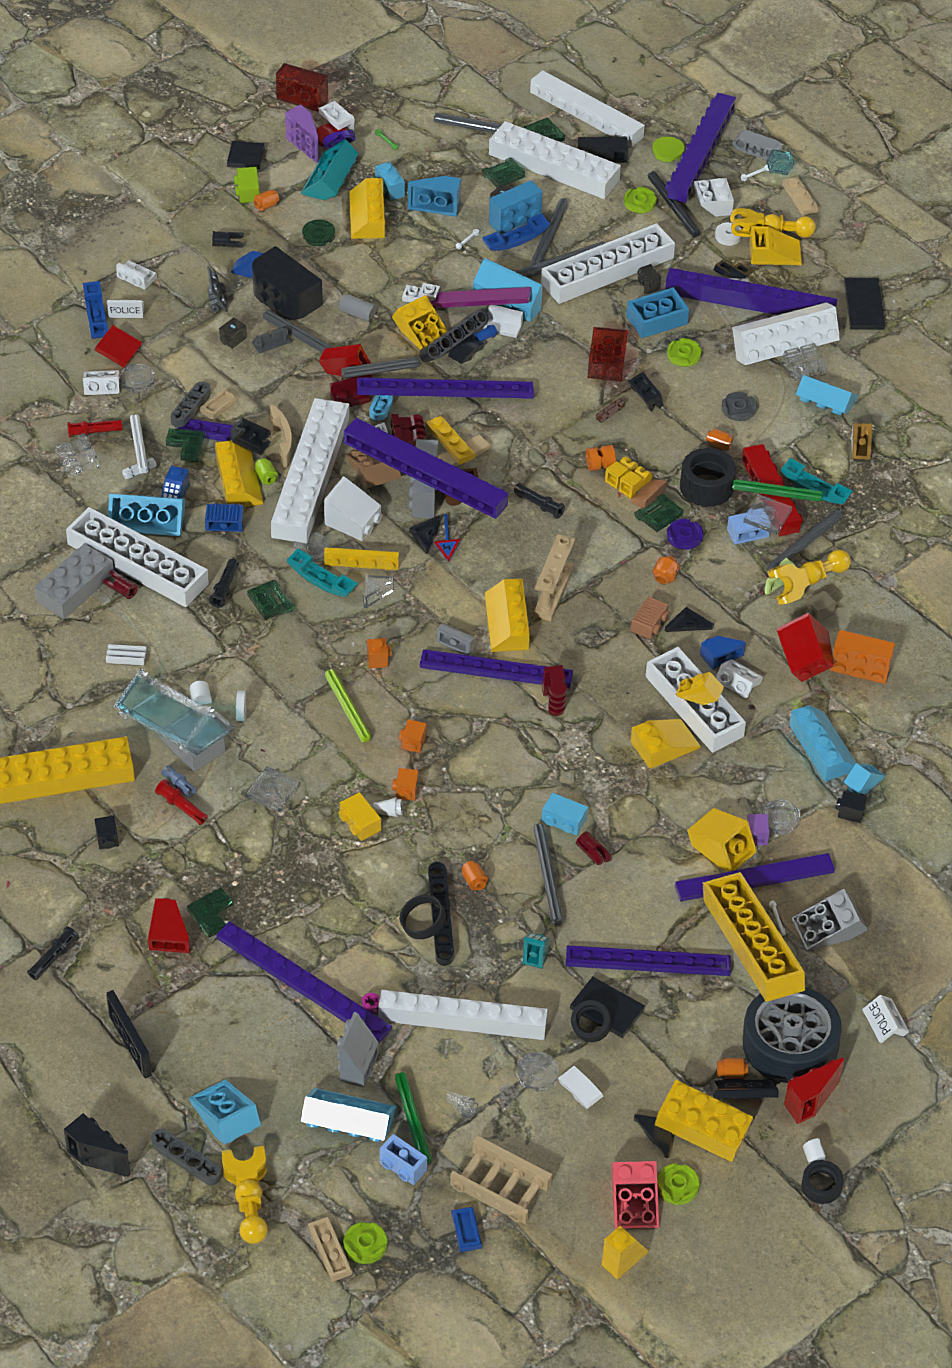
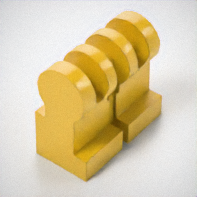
[605,456,653,499]

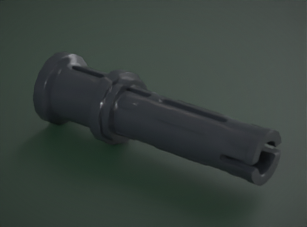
[514,483,565,519]
[209,559,239,608]
[27,926,80,980]

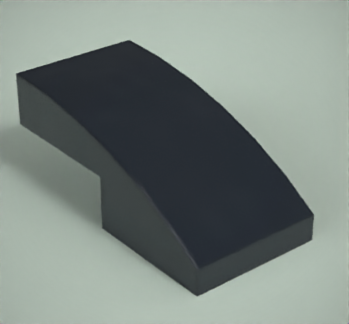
[713,260,753,279]
[448,336,484,364]

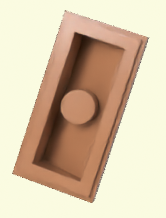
[630,479,667,510]

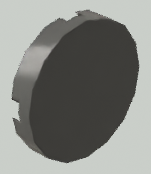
[722,392,757,421]

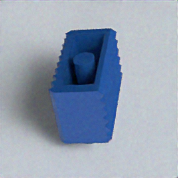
[205,503,244,532]

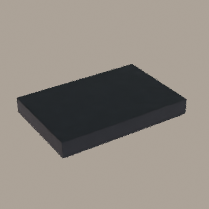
[570,976,645,1038]
[710,1079,779,1098]

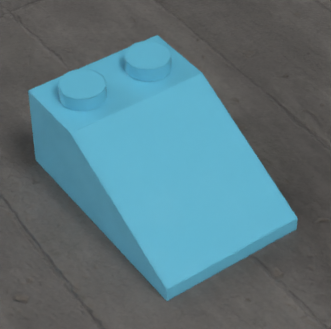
[189,1079,261,1144]

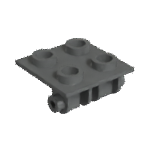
[207,266,228,312]

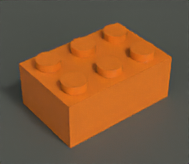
[830,629,895,684]

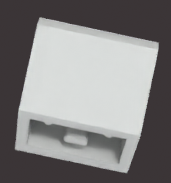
[694,178,734,217]

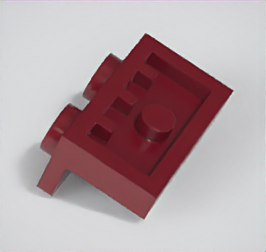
[330,376,370,407]

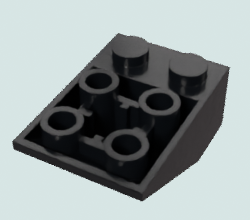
[64,1113,130,1177]

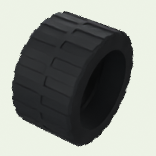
[680,448,736,507]

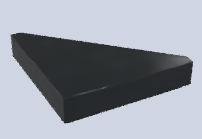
[409,516,440,554]
[665,607,714,632]
[634,1114,672,1158]

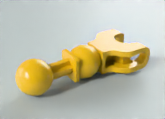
[730,208,816,238]
[767,550,851,605]
[222,1145,268,1244]

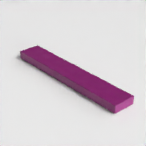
[430,287,532,308]

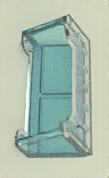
[114,668,234,756]

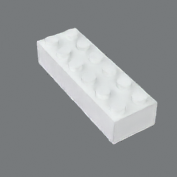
[732,303,840,365]
[646,647,746,753]

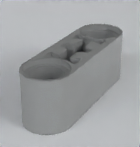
[733,130,783,161]

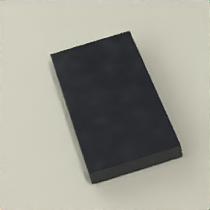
[844,278,885,330]
[106,990,152,1078]

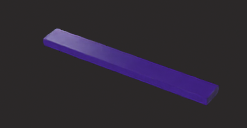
[420,649,573,689]
[675,853,835,902]
[565,945,731,976]

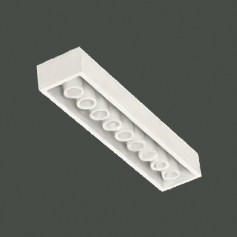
[271,398,349,544]

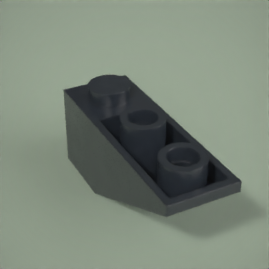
[577,137,628,163]

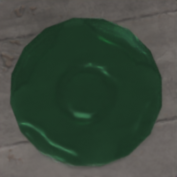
[302,220,335,246]

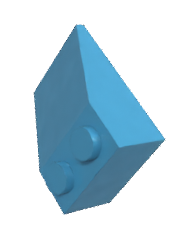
[408,176,461,217]

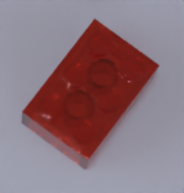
[275,63,328,112]
[587,327,628,382]

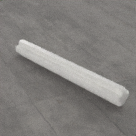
[130,414,148,474]

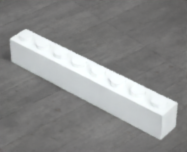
[530,71,645,147]
[378,990,548,1040]

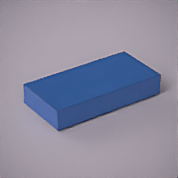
[451,1207,482,1252]

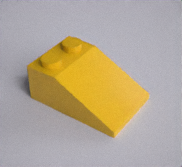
[630,719,700,769]

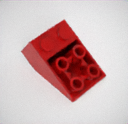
[784,1057,844,1124]

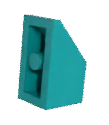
[522,933,550,969]

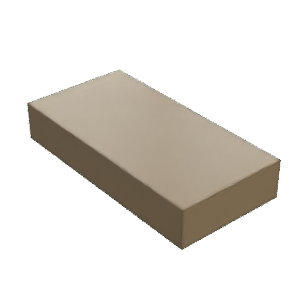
[200,389,238,420]

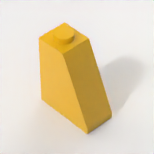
[602,1226,648,1280]

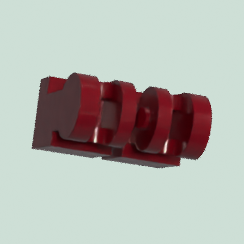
[391,414,427,447]
[542,665,567,716]

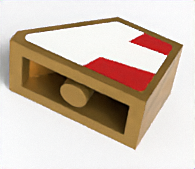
[851,423,872,460]

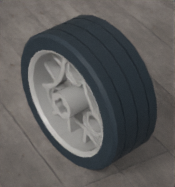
[742,987,842,1083]

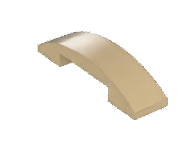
[270,405,292,468]

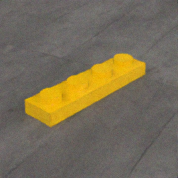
[426,416,475,465]
[324,547,399,570]

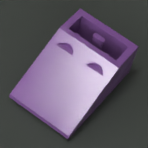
[285,105,318,163]

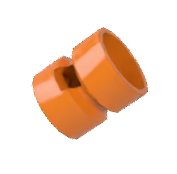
[586,445,616,471]

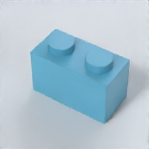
[375,162,405,201]
[541,793,588,835]

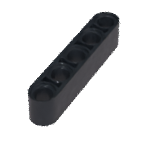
[419,309,489,363]

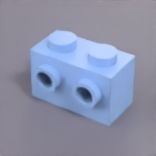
[380,1134,427,1185]

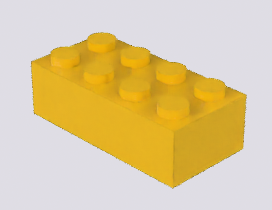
[655,1080,753,1162]

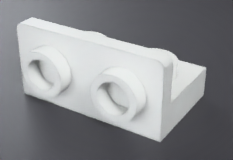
[319,101,355,130]
[116,260,157,289]
[83,370,120,395]
[716,659,763,698]

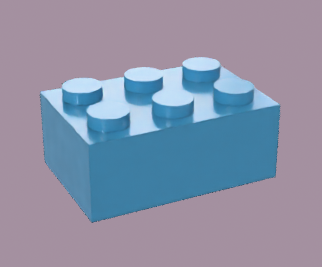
[489,180,543,235]
[626,287,689,339]

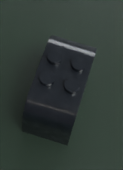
[252,246,323,320]

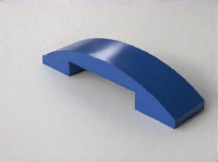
[482,213,550,251]
[83,281,108,339]

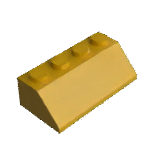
[349,178,385,239]
[215,440,263,507]
[485,578,530,652]

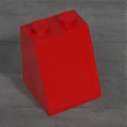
[776,613,834,682]

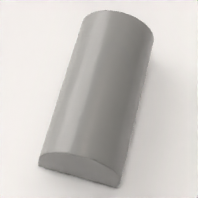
[339,293,377,322]
[436,623,477,656]

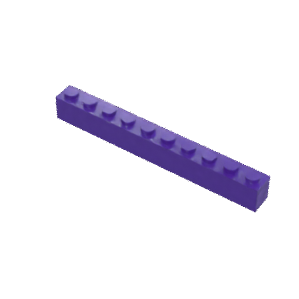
[666,92,736,203]
[665,268,838,315]
[344,418,508,519]

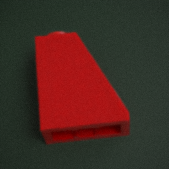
[319,344,373,378]
[148,898,190,954]

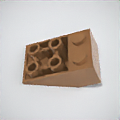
[345,449,401,488]

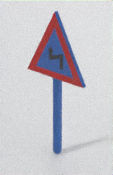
[434,514,461,563]

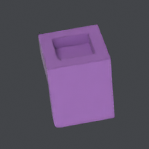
[747,814,769,845]

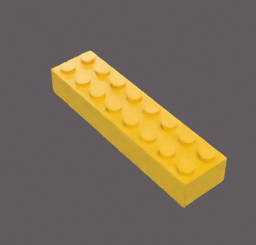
[0,736,135,804]
[703,872,805,1002]

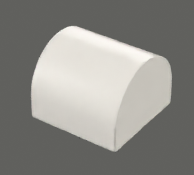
[189,681,212,706]
[803,1138,826,1164]

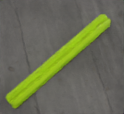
[325,669,371,743]

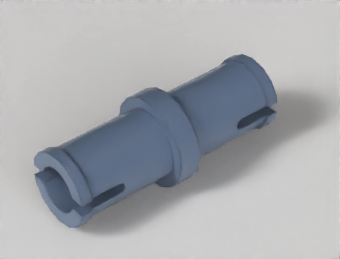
[162,765,196,797]

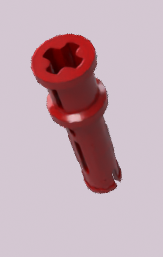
[67,419,122,438]
[155,779,208,825]

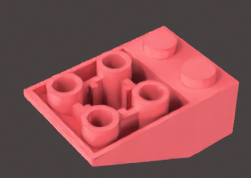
[611,1161,659,1229]

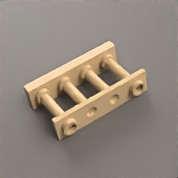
[533,534,575,621]
[450,1135,552,1225]

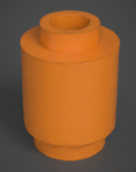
[253,190,279,211]
[706,428,733,450]
[462,861,488,891]
[717,1058,748,1079]

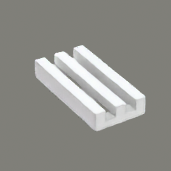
[106,644,147,665]

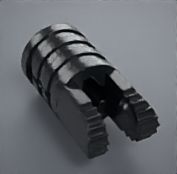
[212,231,244,248]

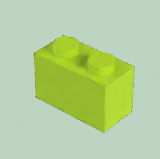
[234,167,259,203]

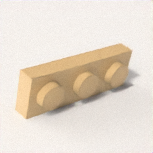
[782,176,819,216]

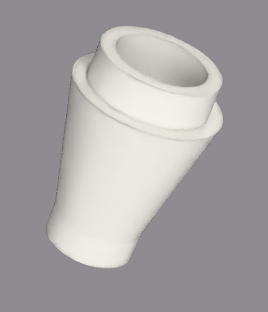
[373,797,403,817]

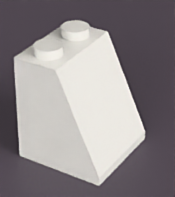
[324,477,382,541]

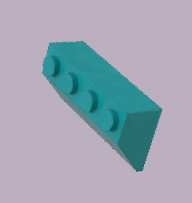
[301,139,358,200]

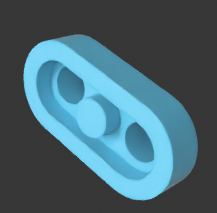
[369,395,393,421]

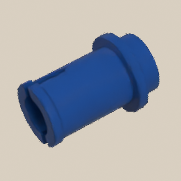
[474,325,497,341]

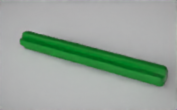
[732,479,823,502]
[395,1072,432,1165]

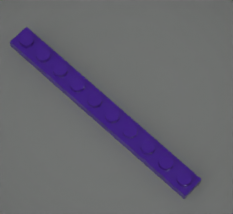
[357,378,534,399]
[217,921,392,1044]

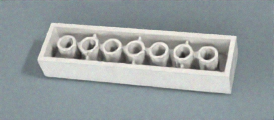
[489,121,621,199]
[541,223,675,304]
[66,507,209,607]

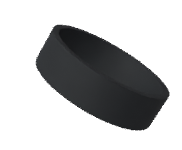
[399,895,446,939]

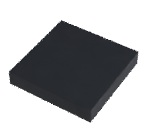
[227,141,265,169]

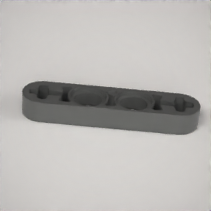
[170,382,210,427]
[151,1129,221,1185]

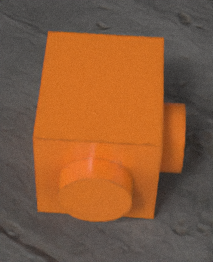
[367,638,391,669]
[399,719,427,753]
[392,768,418,800]

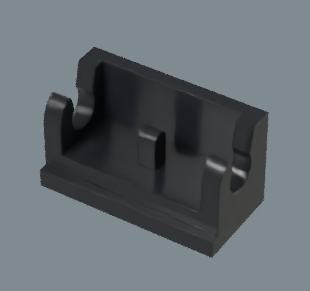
[628,372,663,411]
[230,417,271,455]

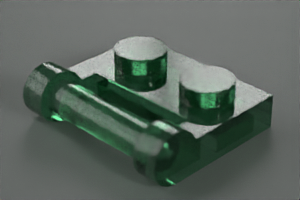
[482,157,525,188]
[634,494,684,532]
[247,580,295,620]

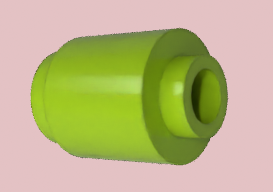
[255,458,278,485]

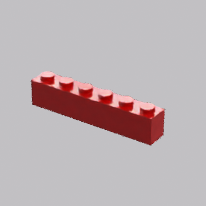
[742,444,803,537]

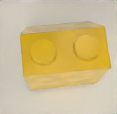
[687,808,757,872]

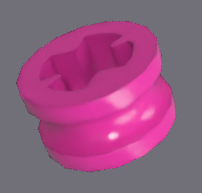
[362,993,380,1014]

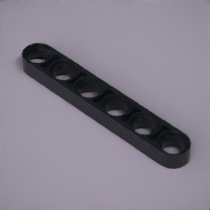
[428,862,454,966]

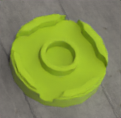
[652,136,685,162]
[624,187,657,213]
[667,338,702,367]
[657,1163,699,1205]
[344,1222,387,1264]

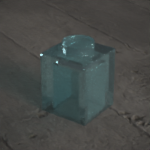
[766,149,794,175]

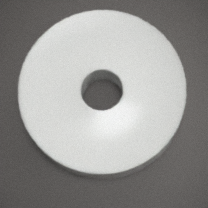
[715,222,742,246]
[236,690,246,721]

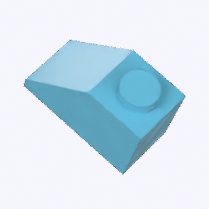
[844,763,886,794]

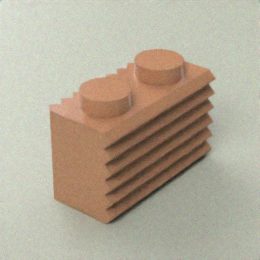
[631,596,670,640]

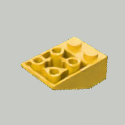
[749,226,802,265]
[392,295,447,350]

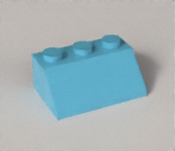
[796,375,859,415]

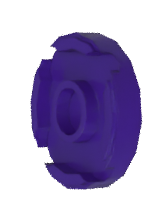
[323,130,356,148]
[666,519,703,550]

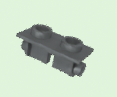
[252,327,291,353]

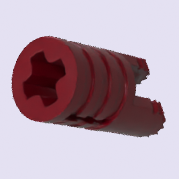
[102,570,138,599]
[576,831,612,865]

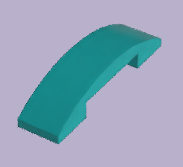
[781,458,853,504]
[287,548,358,597]

